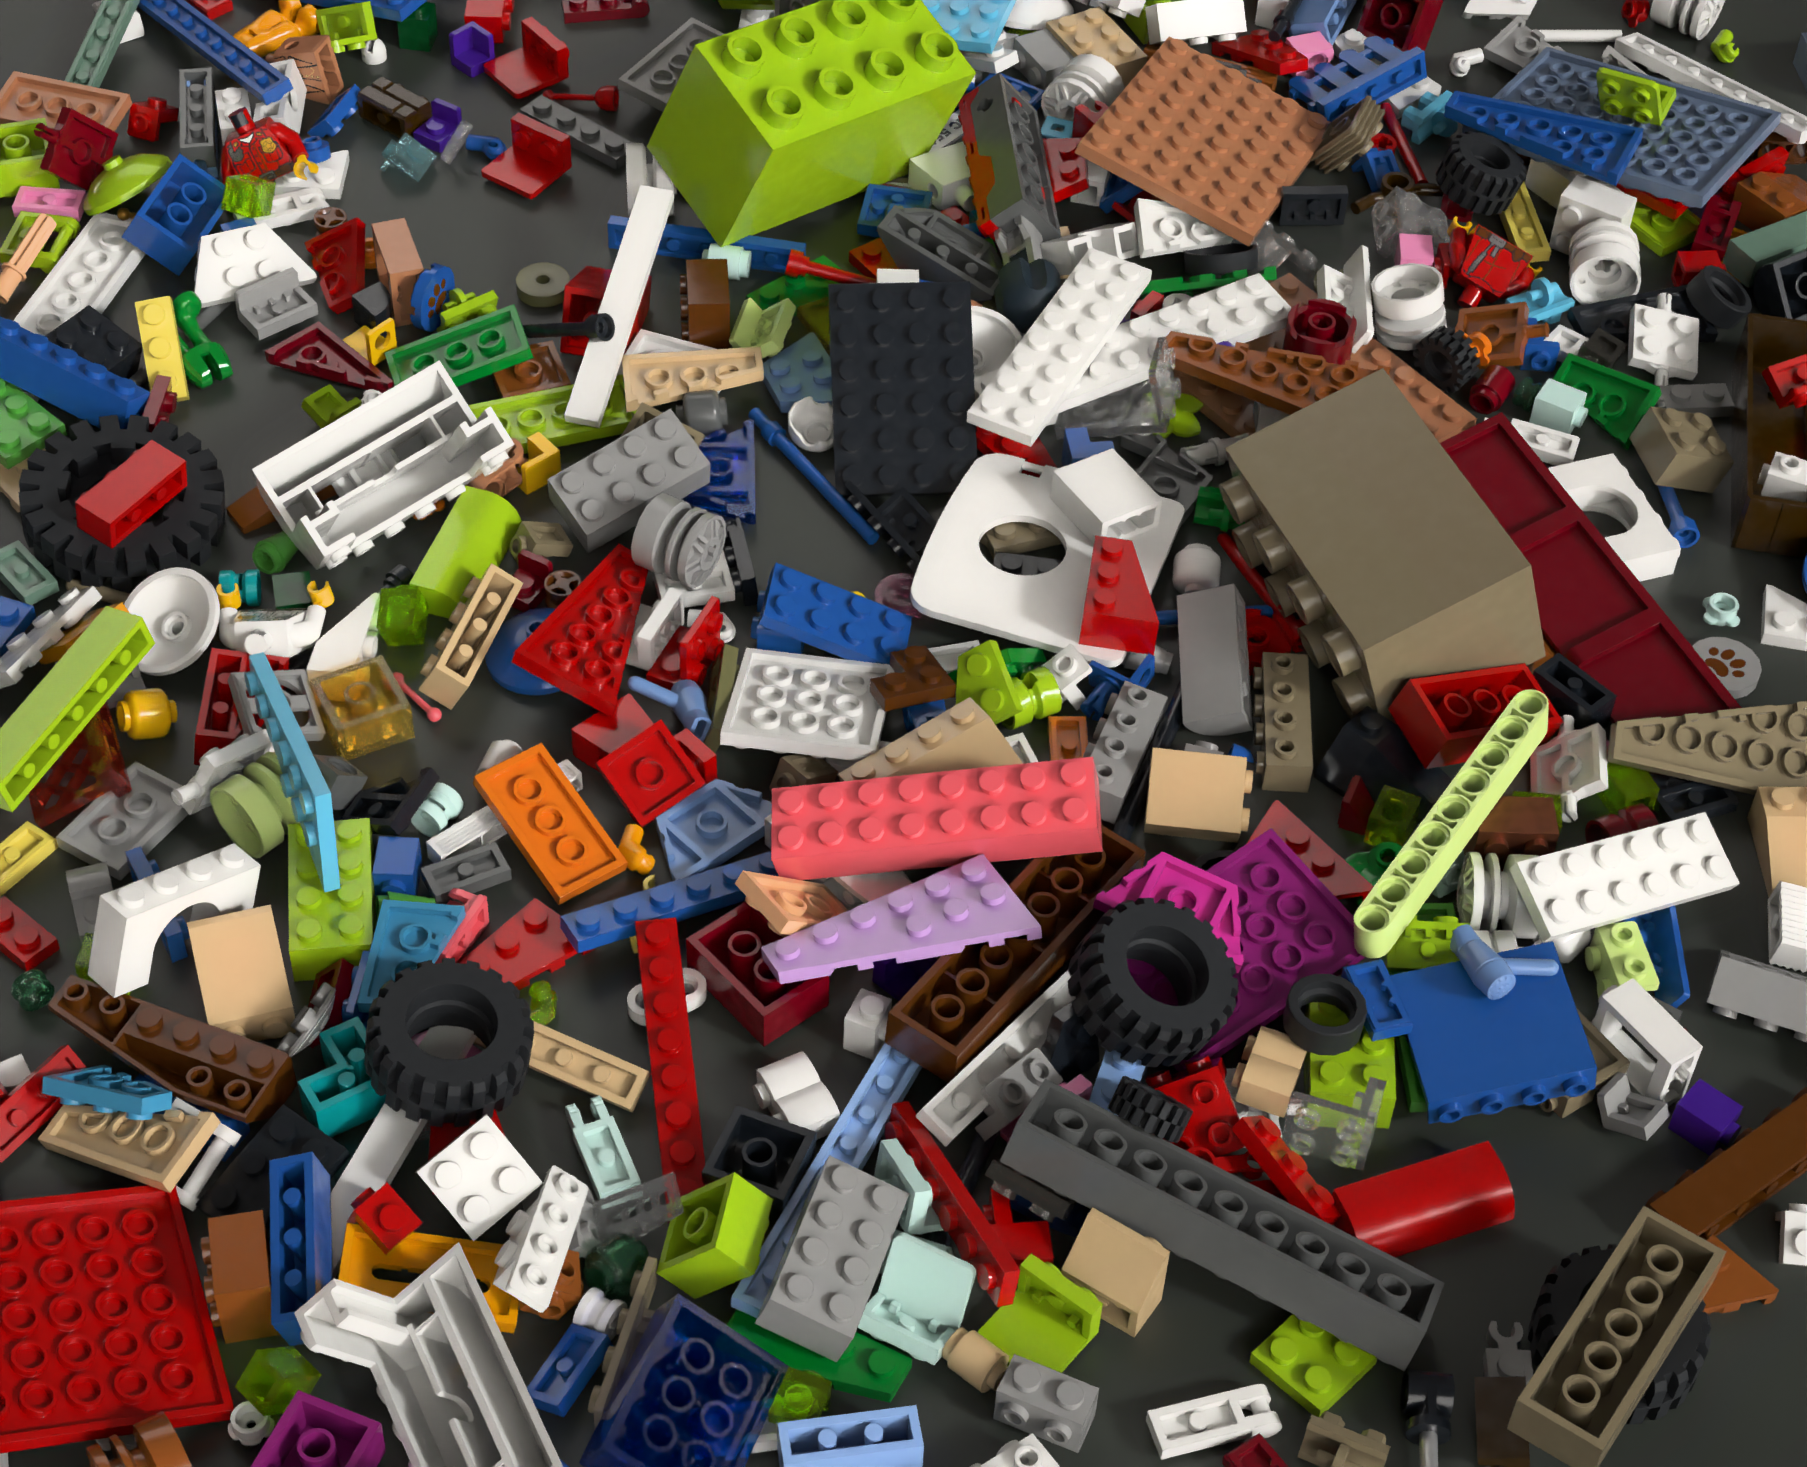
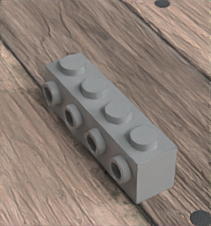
[1083,681,1168,824]

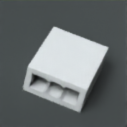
[1050,448,1163,545]

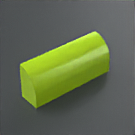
[409,486,521,619]

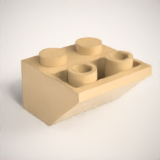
[1061,1208,1170,1338]

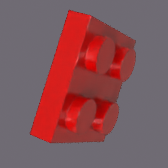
[595,719,706,828]

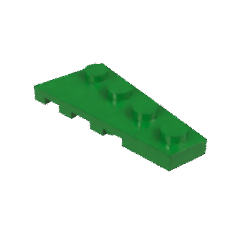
[1138,266,1277,300]
[709,1310,912,1403]

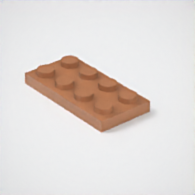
[0,71,132,132]

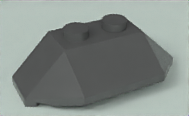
[876,205,1003,301]

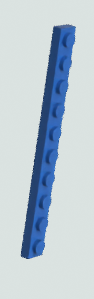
[138,0,294,105]

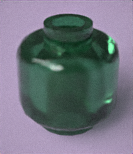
[583,1232,649,1299]

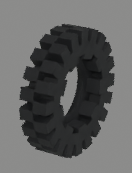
[18,415,225,593]

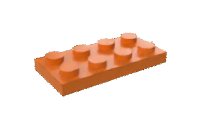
[473,742,628,905]

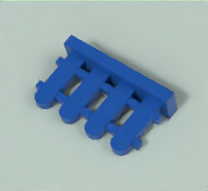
[1288,36,1427,122]

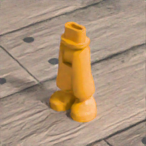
[233,0,320,58]

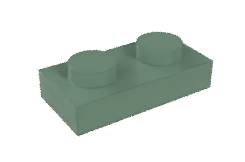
[0,540,59,605]

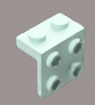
[858,1232,976,1365]

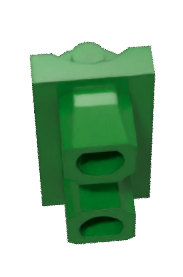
[1193,486,1245,532]

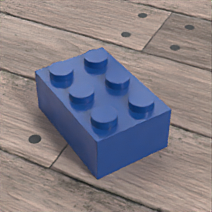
[121,153,236,276]

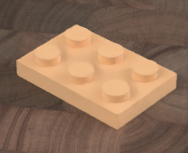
[735,870,848,937]

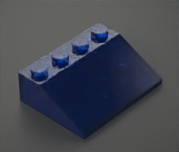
[579,1293,791,1467]

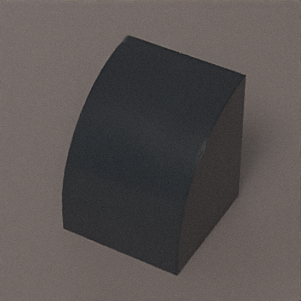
[351,282,392,338]

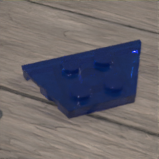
[683,420,756,525]

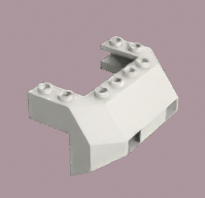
[252,360,515,570]
[294,1242,563,1467]

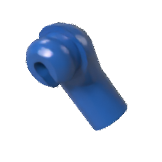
[466,134,507,161]

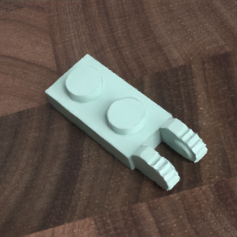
[565,1095,642,1206]

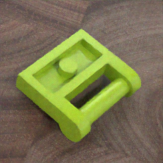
[0,211,81,274]

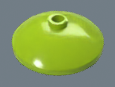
[83,153,172,216]

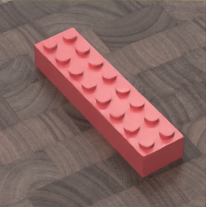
[771,757,1103,880]

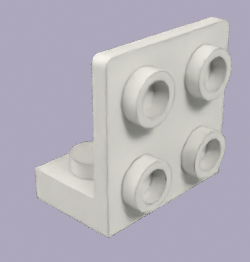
[626,587,685,671]

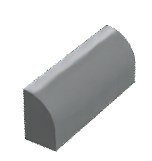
[1177,583,1253,736]

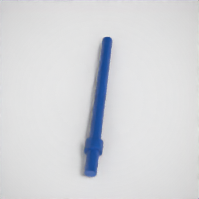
[748,407,880,545]

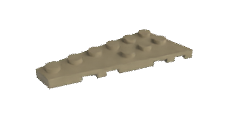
[1607,701,1807,795]

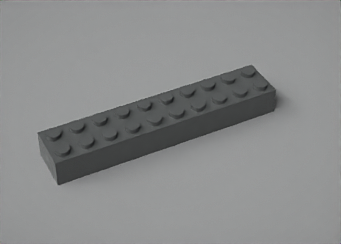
[1000,1079,1445,1371]

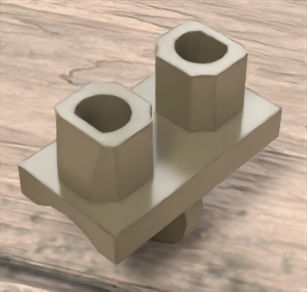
[1298,1411,1391,1467]

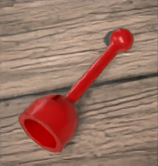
[542,85,619,111]

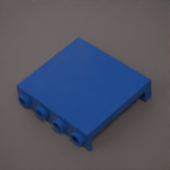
[1390,941,1597,1124]

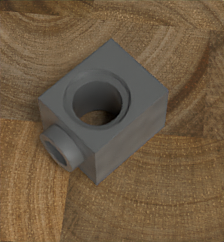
[313,754,368,810]

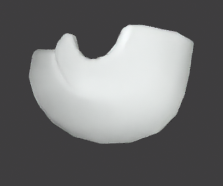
[788,397,833,452]

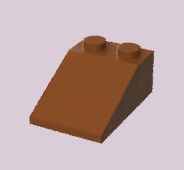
[1732,171,1807,231]

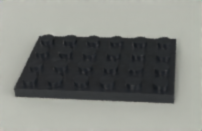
[828,281,977,497]

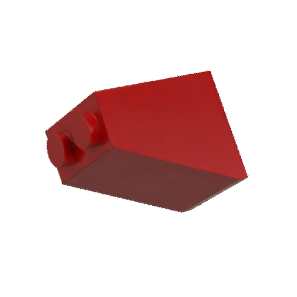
[560,266,652,356]

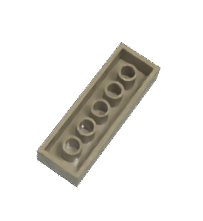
[1507,1206,1726,1467]

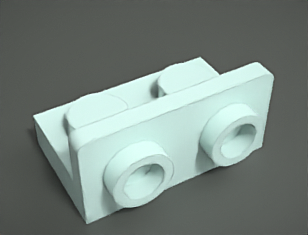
[874,1138,943,1235]

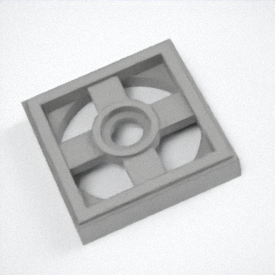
[228,669,326,741]

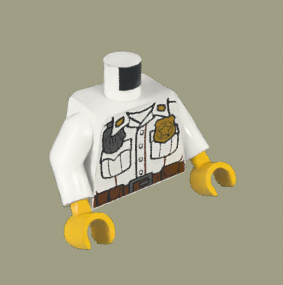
[216,581,334,657]

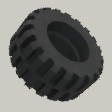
[1068,898,1238,1067]
[364,958,534,1127]
[1527,1244,1711,1425]

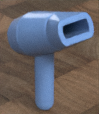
[627,676,712,742]
[1450,924,1559,1000]

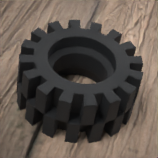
[1413,326,1480,393]
[1107,1076,1193,1143]

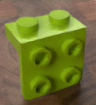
[315,1,378,53]
[1596,67,1677,126]
[978,1253,1103,1373]

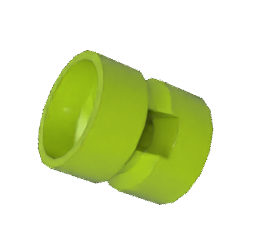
[1001,666,1062,730]

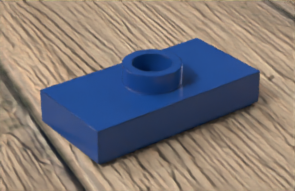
[1341,959,1413,1041]

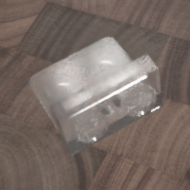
[1371,186,1450,258]

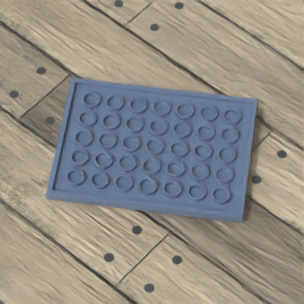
[1462,47,1781,208]

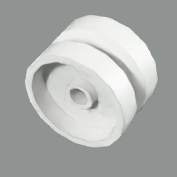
[626,143,677,217]

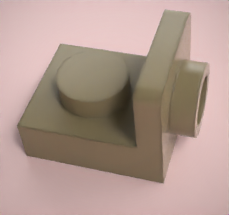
[510,521,573,564]
[769,754,839,792]

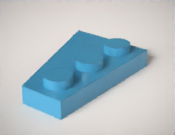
[357,899,466,1013]
[42,1065,172,1120]

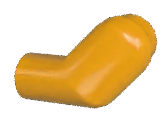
[618,824,655,875]

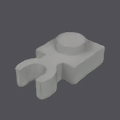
[1483,1321,1533,1385]

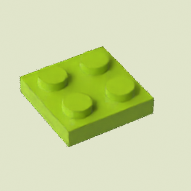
[1249,1314,1377,1417]

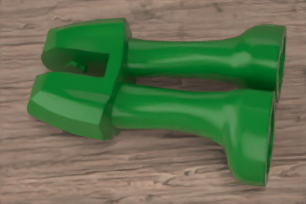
[173,291,233,389]

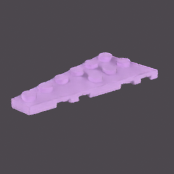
[761,854,1042,984]

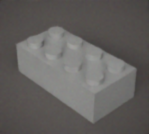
[547,408,711,553]
[755,1155,910,1362]

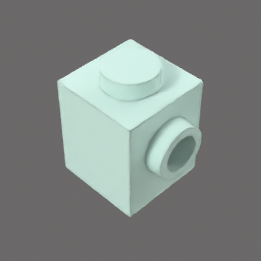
[1529,378,1588,434]

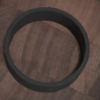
[1184,243,1258,275]

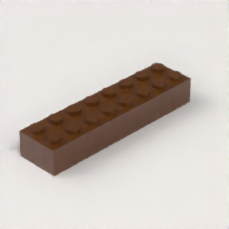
[885,825,1146,1083]

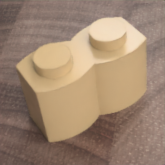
[1231,1026,1307,1118]

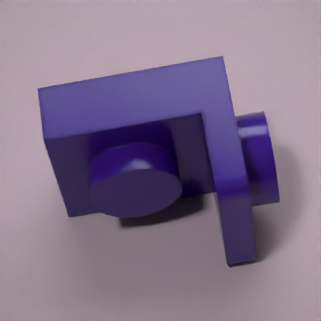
[413,98,463,153]

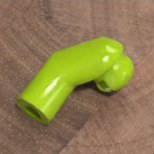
[1710,29,1739,63]

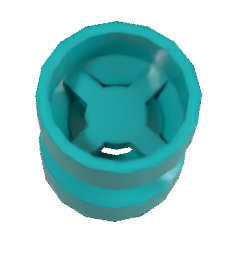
[219,569,262,606]

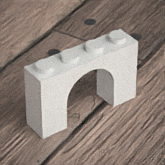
[1548,453,1681,582]
[88,843,261,998]

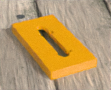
[338,1223,519,1334]

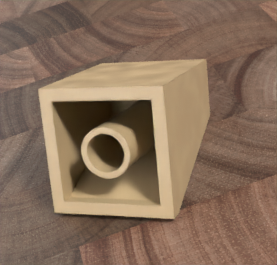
[187,904,296,1042]

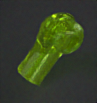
[529,980,557,1026]

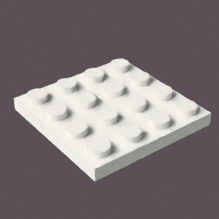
[720,648,895,763]

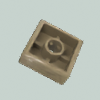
[1311,96,1385,174]

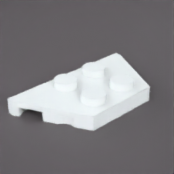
[194,223,317,308]

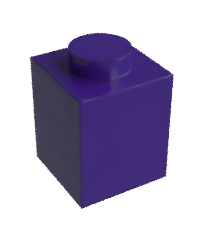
[1668,1078,1743,1156]

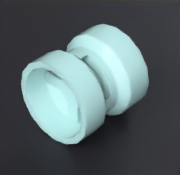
[411,782,464,837]

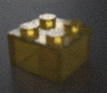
[309,655,415,761]

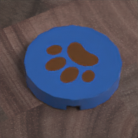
[410,263,455,332]

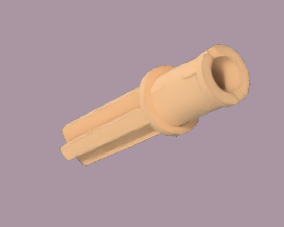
[0,213,56,304]

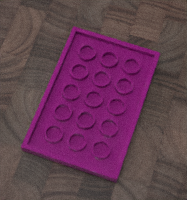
[1127,828,1366,1072]

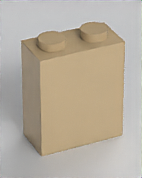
[1143,748,1253,843]

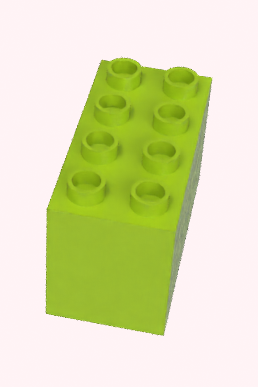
[647,0,976,247]

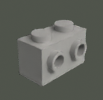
[993,1354,1099,1453]

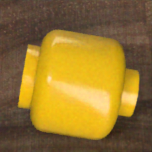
[116,688,178,740]

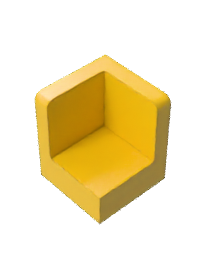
[516,431,561,495]

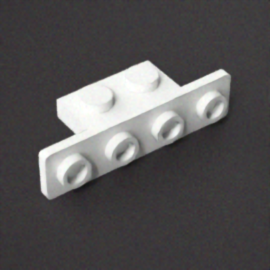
[1317,245,1374,354]
[493,1165,589,1313]

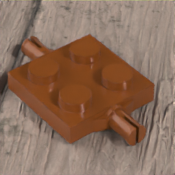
[1455,302,1549,370]

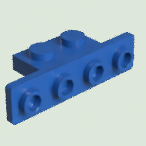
[1615,906,1690,1008]

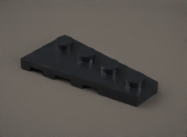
[1567,284,1719,342]

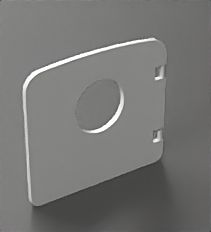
[910,453,1185,668]

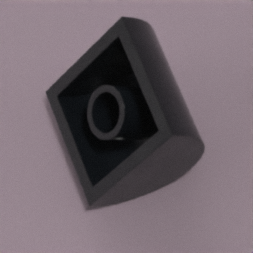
[1753,248,1807,321]
[702,1105,817,1212]

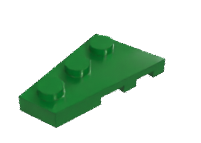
[746,255,842,316]

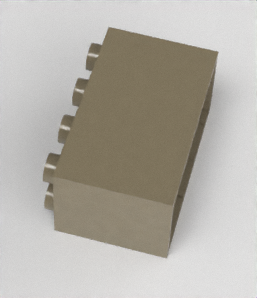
[1219,368,1546,725]

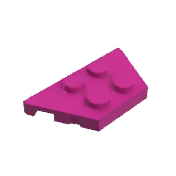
[1093,852,1244,974]

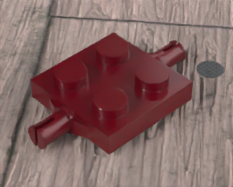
[34,107,118,192]

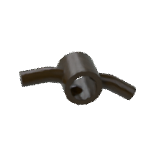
[1351,172,1443,217]

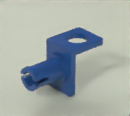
[1080,654,1155,721]

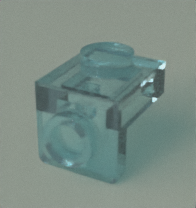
[379,132,437,182]

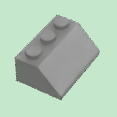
[1706,950,1807,1043]

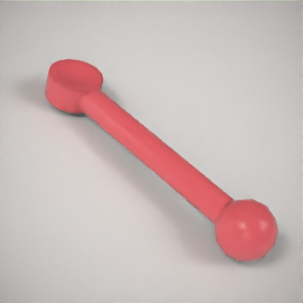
[389,672,442,722]

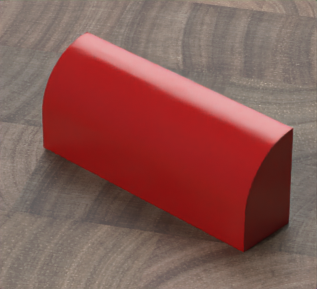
[1332,1141,1515,1257]

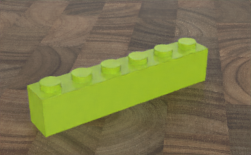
[0,606,155,813]

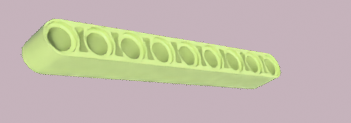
[1354,689,1549,959]

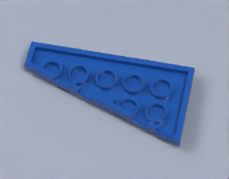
[1444,91,1644,186]

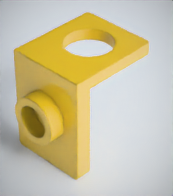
[343,318,397,366]

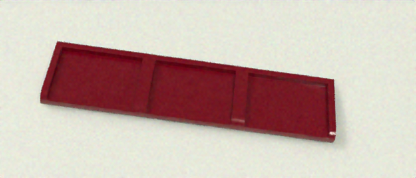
[1440,412,1742,775]

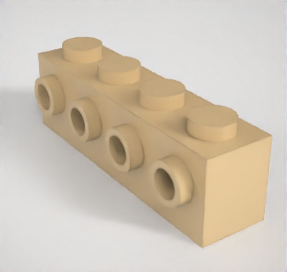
[418,563,523,710]

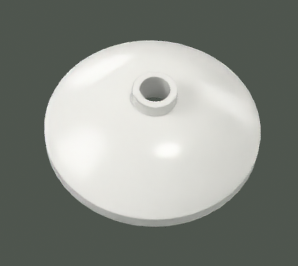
[1005,0,1074,30]
[971,306,1022,378]
[124,567,220,676]

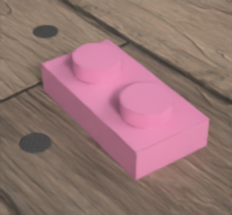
[12,186,86,222]

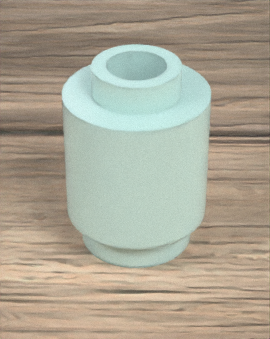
[702,243,752,280]

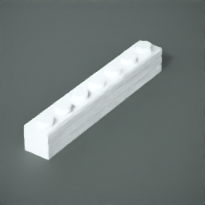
[426,759,583,863]

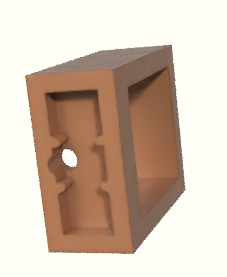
[371,218,424,327]

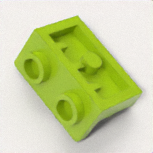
[1385,915,1470,972]

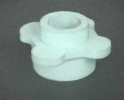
[1702,592,1740,627]

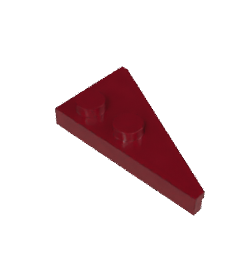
[265,321,394,393]

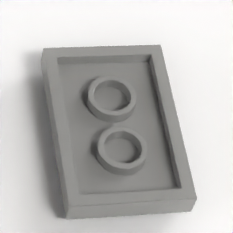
[56,761,188,881]

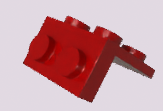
[484,16,570,99]
[1145,1055,1245,1157]

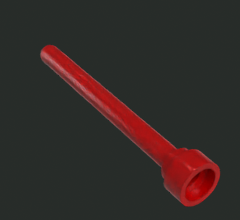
[785,249,876,284]
[1217,533,1306,653]

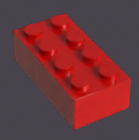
[1388,663,1563,769]

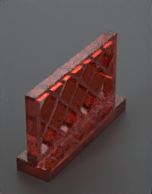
[9,701,132,829]

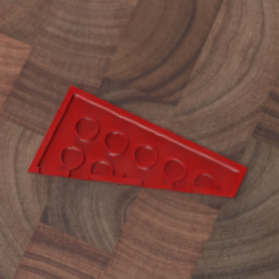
[512,544,648,718]

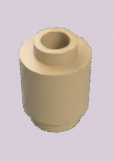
[942,1327,1009,1393]

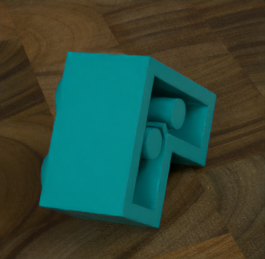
[297,1016,386,1137]

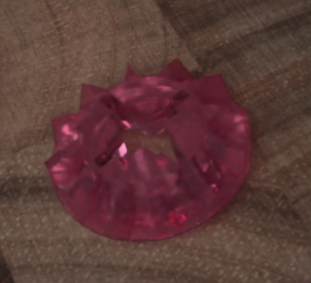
[874,573,922,619]

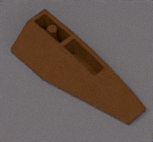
[48,975,297,1123]

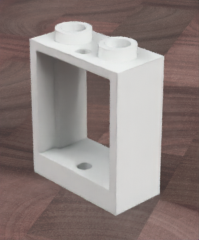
[1591,978,1703,1106]

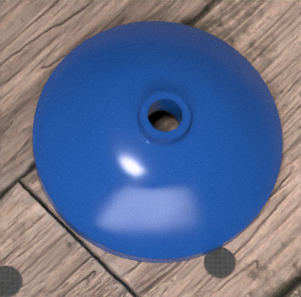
[485,608,561,695]

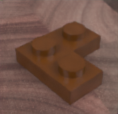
[870,645,956,712]

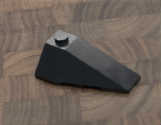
[1314,706,1452,824]

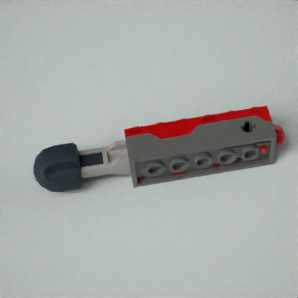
[958,72,1062,334]

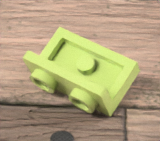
[729,298,796,359]
[1585,921,1660,998]

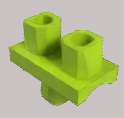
[437,288,498,332]

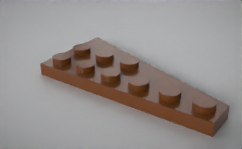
[1154,331,1391,415]

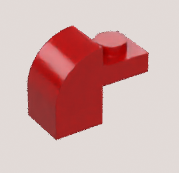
[981,1186,1054,1268]

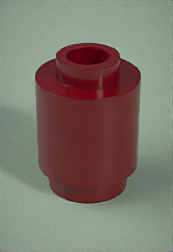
[1469,365,1516,415]

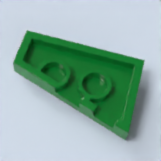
[1553,353,1662,450]

